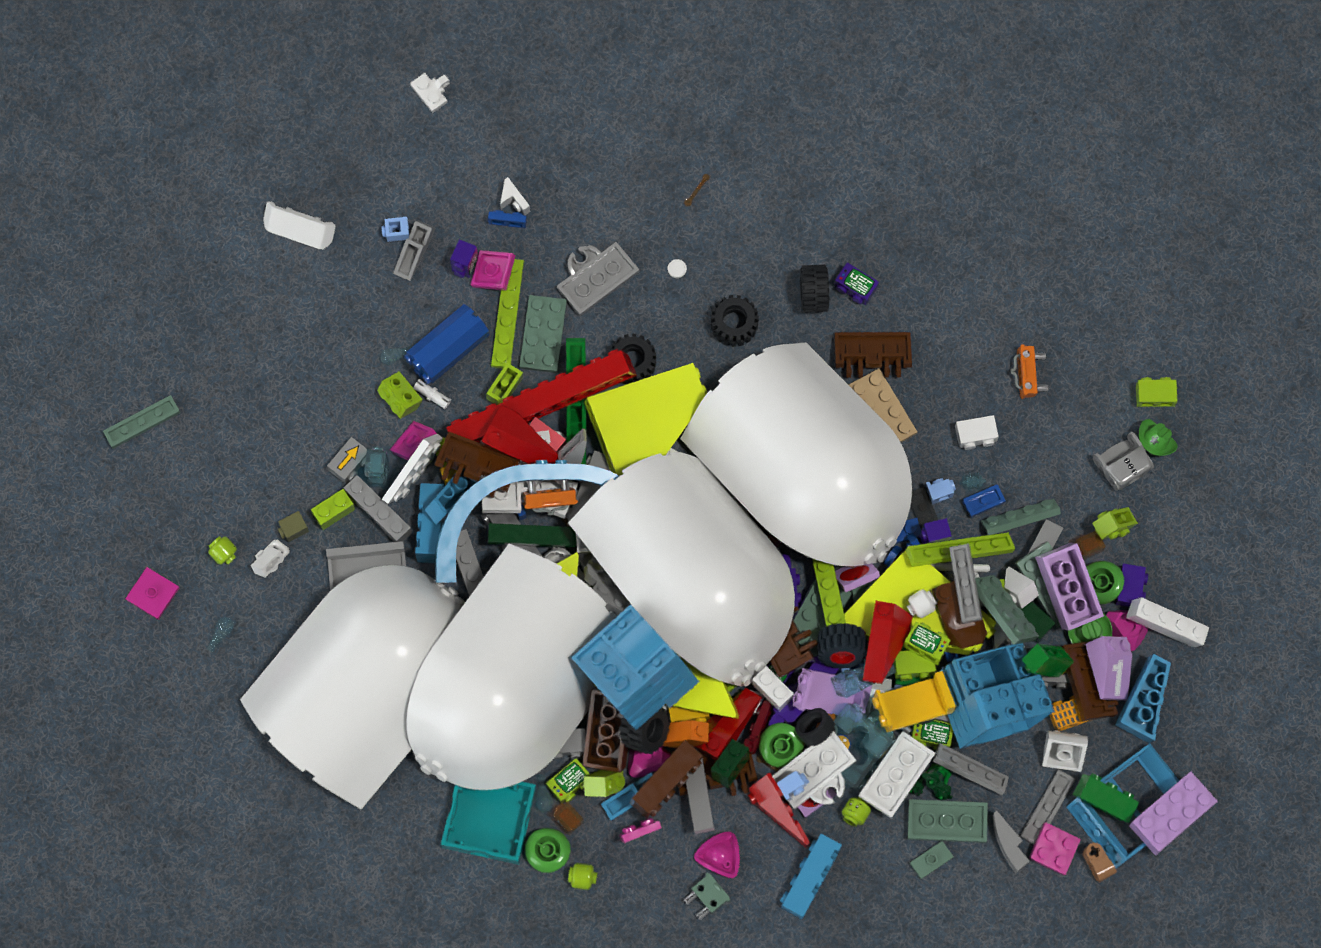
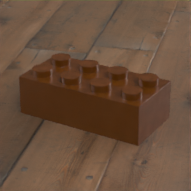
[583,686,628,773]
[630,740,702,819]

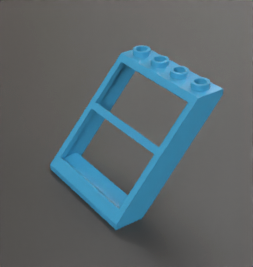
[1067,743,1179,869]

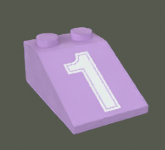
[1085,636,1132,700]

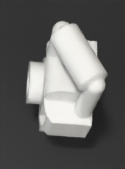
[251,540,290,578]

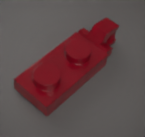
[744,700,773,755]

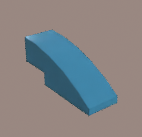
[601,772,655,820]

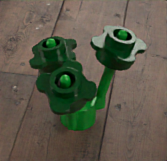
[910,763,953,800]

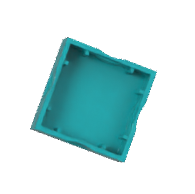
[441,782,537,865]

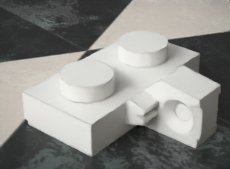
[410,73,450,113]

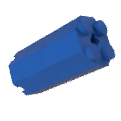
[404,304,490,384]

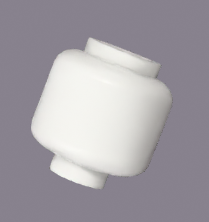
[907,589,937,618]

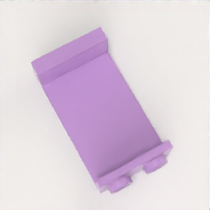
[792,668,872,723]

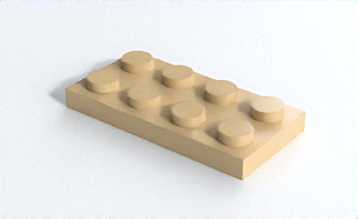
[849,369,917,443]

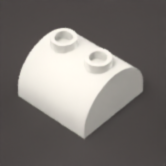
[1042,730,1088,772]

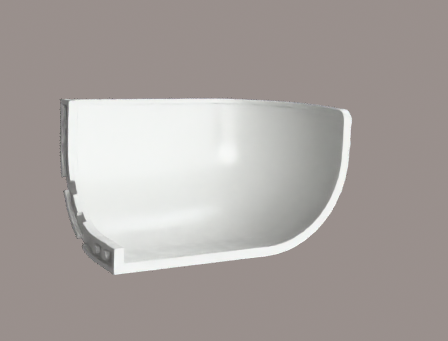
[680,343,912,566]
[568,452,795,686]
[407,544,617,790]
[240,565,465,809]

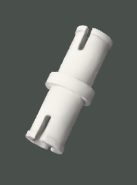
[413,379,451,410]

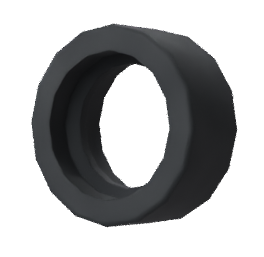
[795,708,835,746]

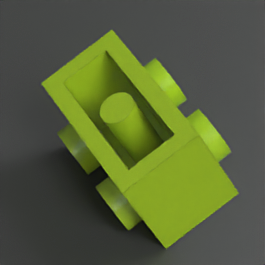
[377,371,423,419]
[1093,507,1138,540]

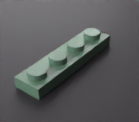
[103,395,180,449]
[981,499,1061,535]

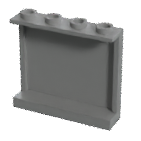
[326,541,406,591]

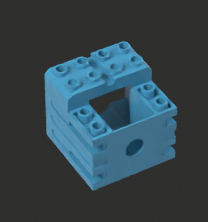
[571,604,699,730]
[939,643,1055,749]

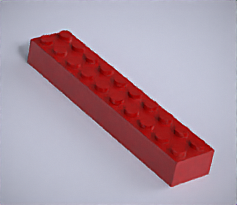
[446,349,637,443]

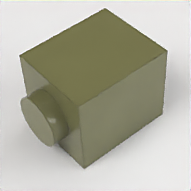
[277,511,309,542]

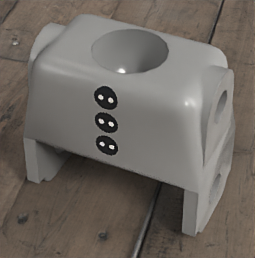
[1093,432,1154,491]

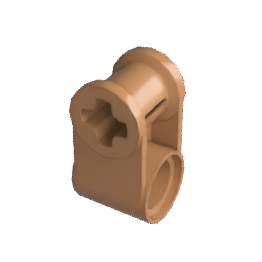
[1083,843,1116,883]

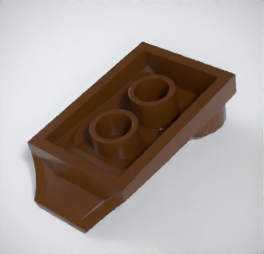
[932,581,987,649]

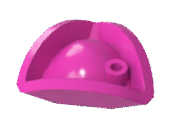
[1106,610,1149,651]
[628,746,671,778]
[694,831,740,878]

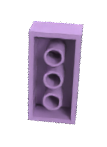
[1035,543,1104,630]
[1129,771,1217,856]

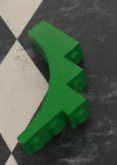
[566,338,586,465]

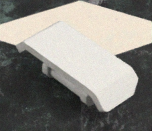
[264,202,336,249]

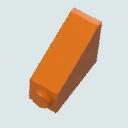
[663,720,709,748]

